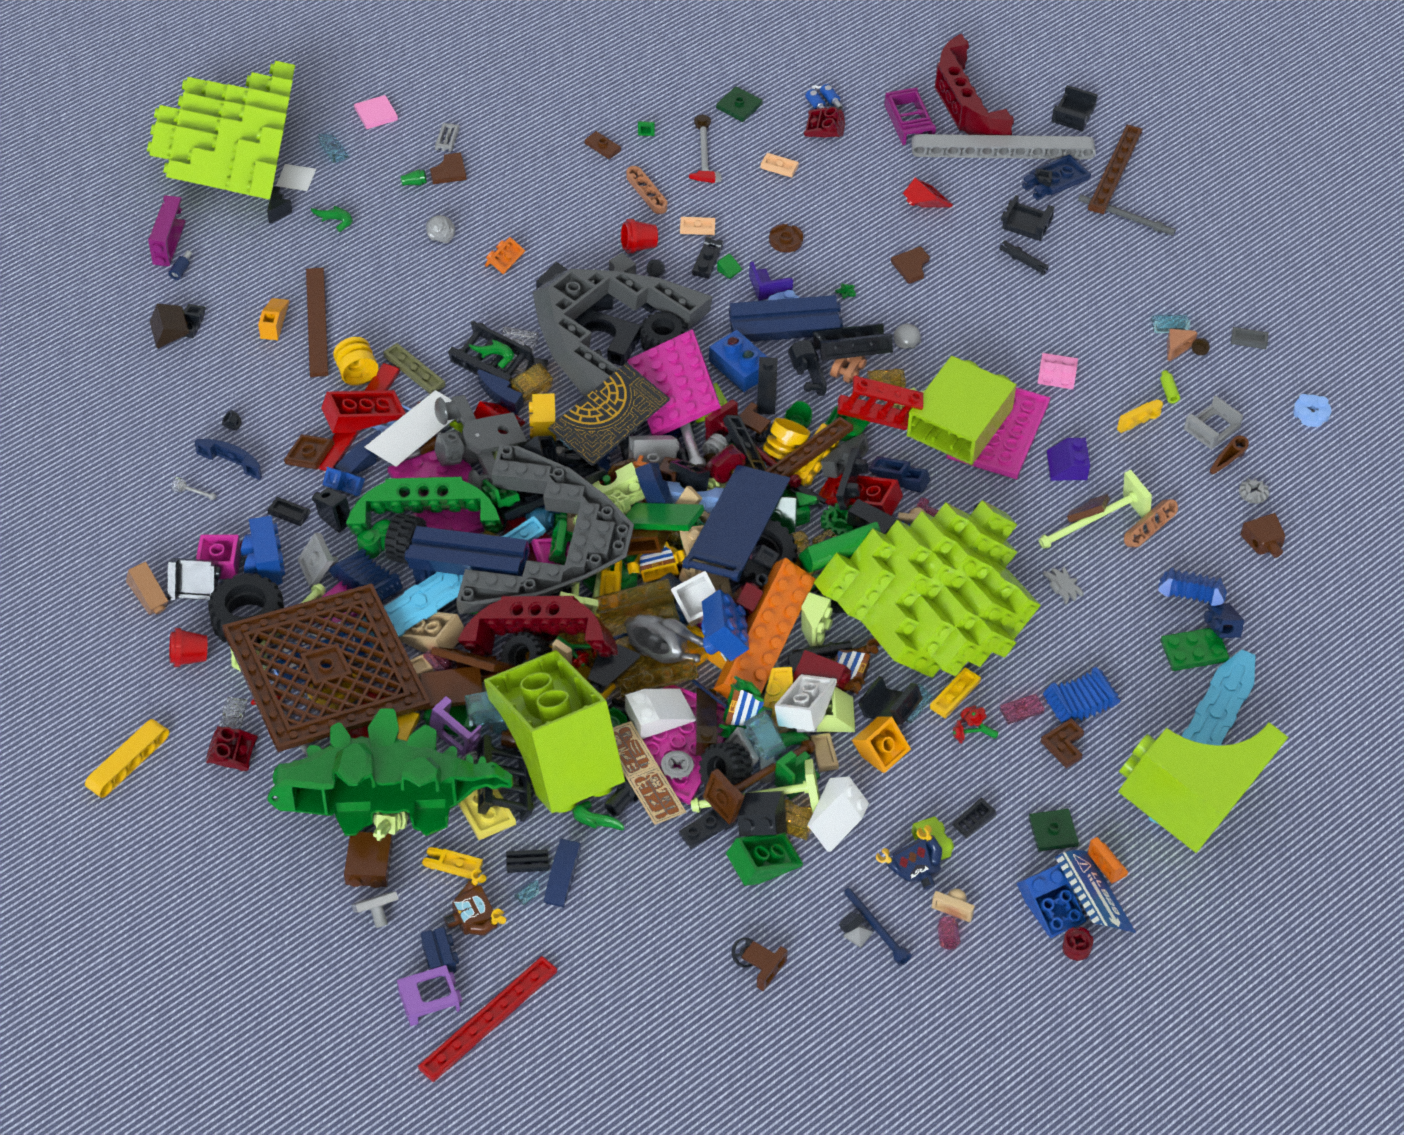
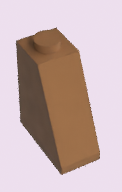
[126,561,168,615]

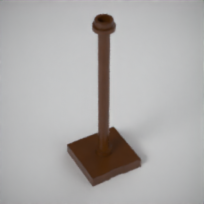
[703,739,816,825]

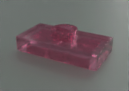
[423,649,453,671]
[1000,694,1045,724]

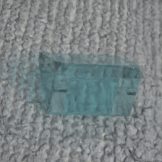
[514,880,539,905]

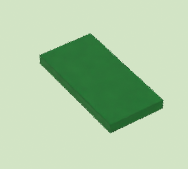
[625,503,705,531]

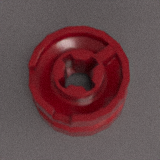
[1062,927,1094,961]

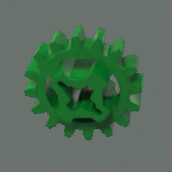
[820,503,857,537]

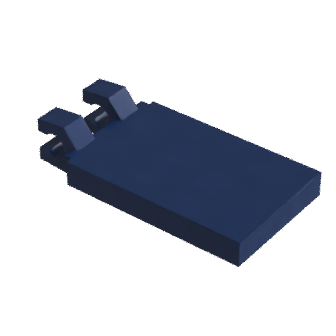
[1022,154,1091,200]

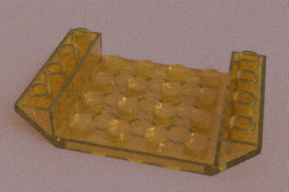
[593,578,699,698]

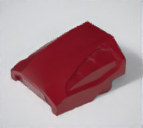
[804,107,845,138]
[704,444,746,483]
[206,726,258,771]

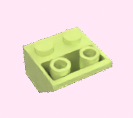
[801,592,833,647]
[817,686,855,732]

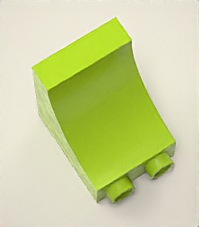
[484,650,625,813]
[1118,722,1289,853]

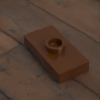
[585,131,621,160]

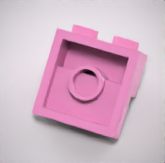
[1037,353,1078,389]

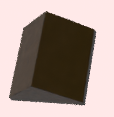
[150,303,190,349]

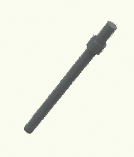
[1078,194,1176,236]

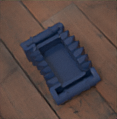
[329,548,403,602]

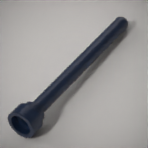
[844,888,912,966]

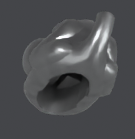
[624,614,704,664]

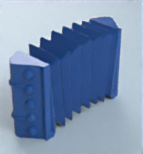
[1158,568,1227,606]
[1043,667,1121,724]

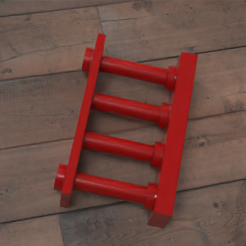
[837,375,924,430]

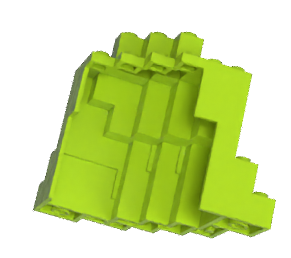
[147,60,295,200]
[814,500,1041,678]

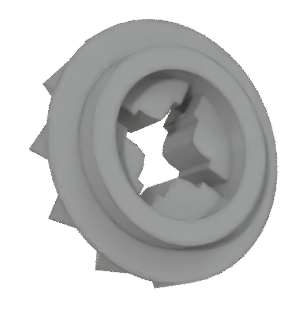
[1239,478,1269,504]
[661,751,694,780]

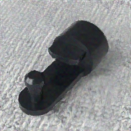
[788,340,827,396]

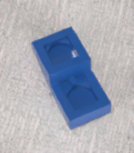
[322,467,365,496]

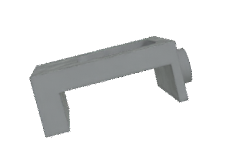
[1184,395,1243,450]

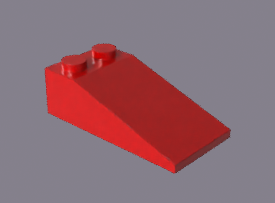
[321,390,406,433]
[818,473,903,516]

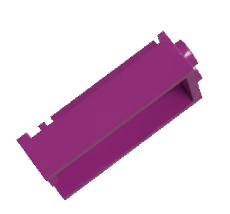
[884,87,936,145]
[148,195,186,266]

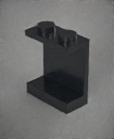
[669,459,710,492]
[858,676,923,725]

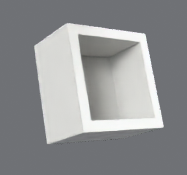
[671,571,716,627]

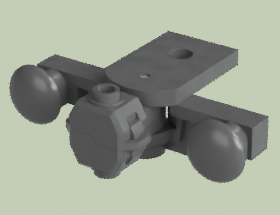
[434,395,527,491]

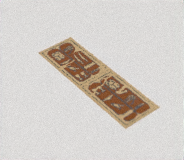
[613,721,687,825]

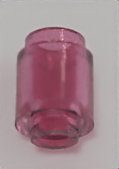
[937,917,960,950]

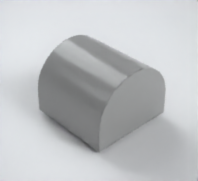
[759,754,776,783]

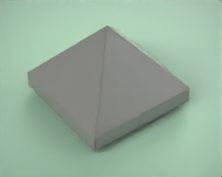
[844,924,873,948]

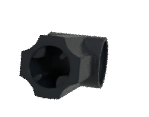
[604,777,639,816]

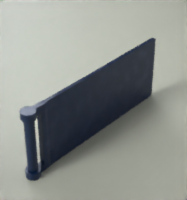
[682,465,790,582]

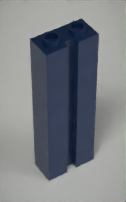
[729,295,843,342]
[405,526,530,576]

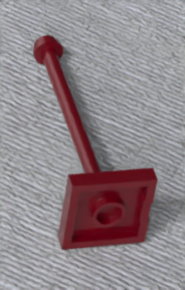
[705,399,802,488]

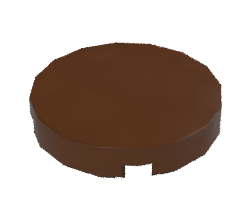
[769,224,803,253]

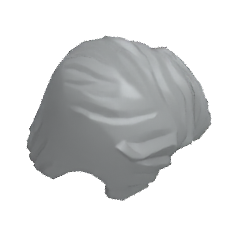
[426,215,455,243]

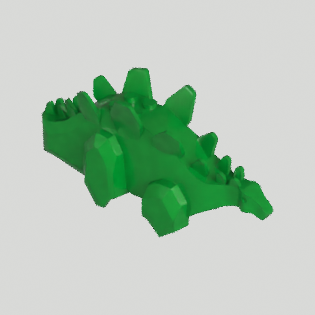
[267,708,513,836]

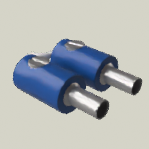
[805,84,843,110]

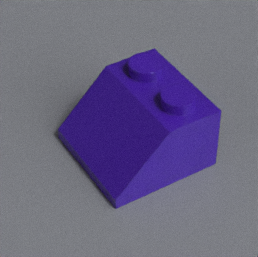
[1046,438,1090,481]

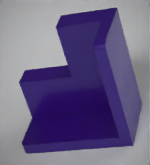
[749,262,793,301]

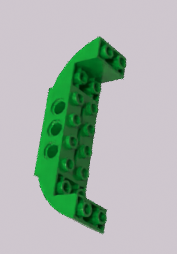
[346,477,504,536]

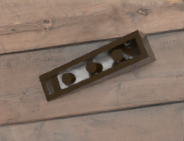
[695,688,717,756]

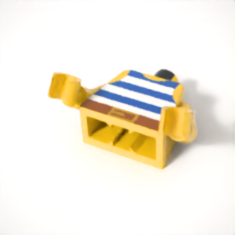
[627,541,686,583]

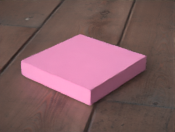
[354,95,398,129]

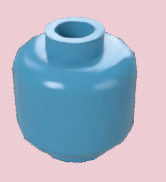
[526,507,554,532]

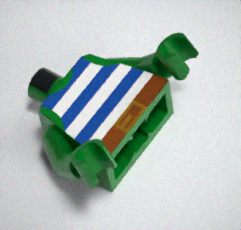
[718,676,772,738]

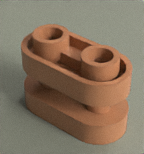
[830,356,867,384]

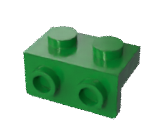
[482,479,520,508]

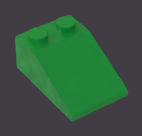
[726,833,803,886]

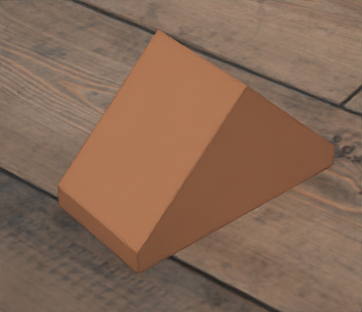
[1167,329,1197,361]

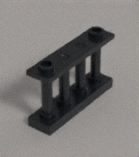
[448,320,534,389]
[813,323,893,361]
[477,734,534,822]

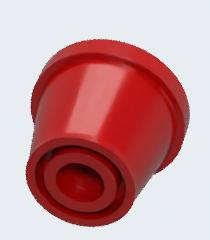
[621,219,658,254]
[169,628,208,667]

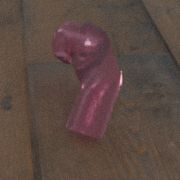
[917,497,939,517]

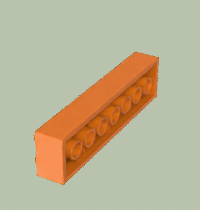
[713,557,816,699]

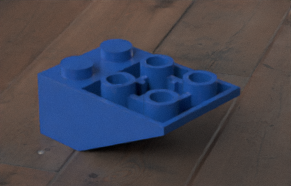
[1016,864,1086,938]

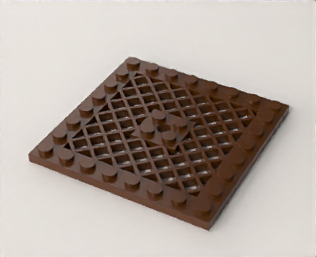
[222,584,431,752]

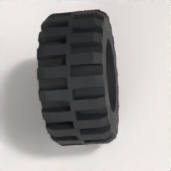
[725,518,798,585]
[208,573,284,645]

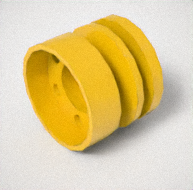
[333,337,378,386]
[763,418,810,460]

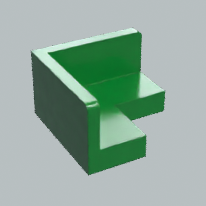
[774,751,820,799]

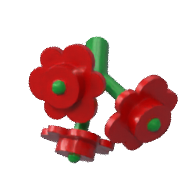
[555,635,596,669]
[953,705,999,744]

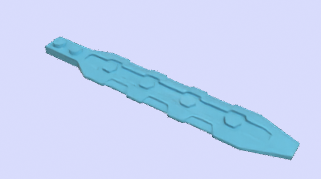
[358,516,546,647]
[1149,649,1255,824]

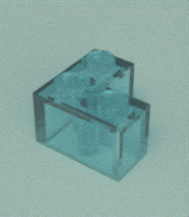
[465,692,508,735]
[744,710,787,761]

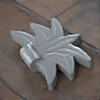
[1043,567,1084,604]

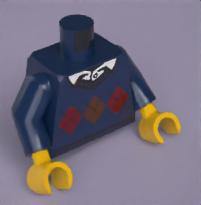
[876,825,942,890]

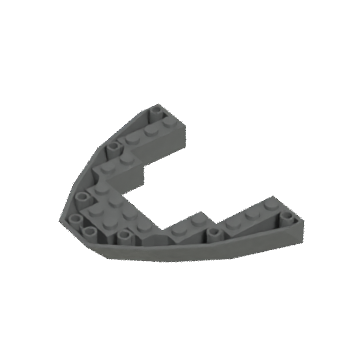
[533,269,713,397]
[456,444,634,615]

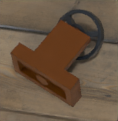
[739,402,773,443]
[731,937,788,991]

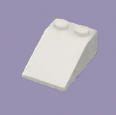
[774,674,837,731]
[625,689,696,739]
[808,777,869,852]

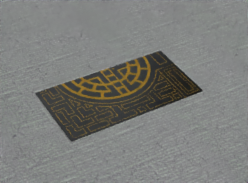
[548,363,670,466]

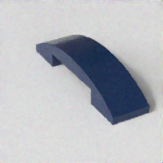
[194,439,262,480]

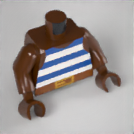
[825,638,880,694]

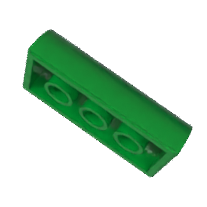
[798,522,881,573]

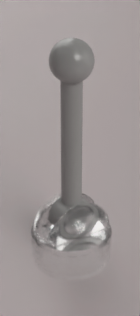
[171,476,216,500]

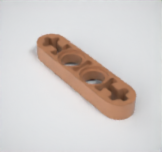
[626,166,667,214]
[1124,499,1178,547]

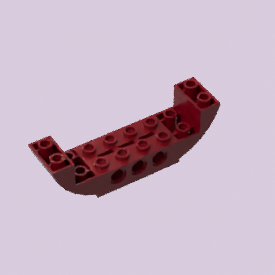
[934,33,1014,135]
[458,596,618,657]

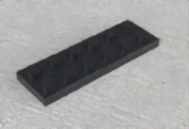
[493,461,607,521]

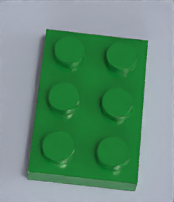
[1160,628,1229,671]

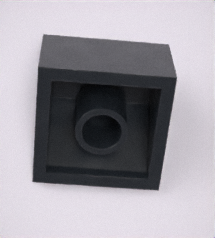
[738,791,787,836]

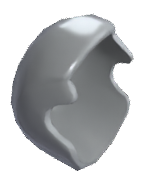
[894,323,921,349]

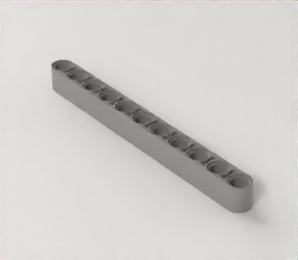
[911,134,1096,159]

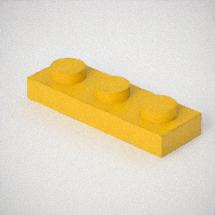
[930,667,981,719]

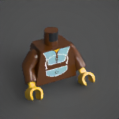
[444,868,506,936]

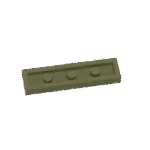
[383,343,445,394]

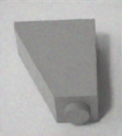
[628,435,679,465]

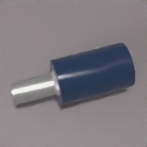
[168,250,192,280]

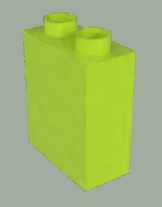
[907,355,1017,465]

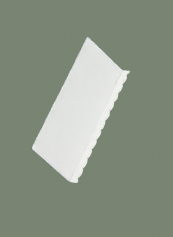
[364,390,455,467]

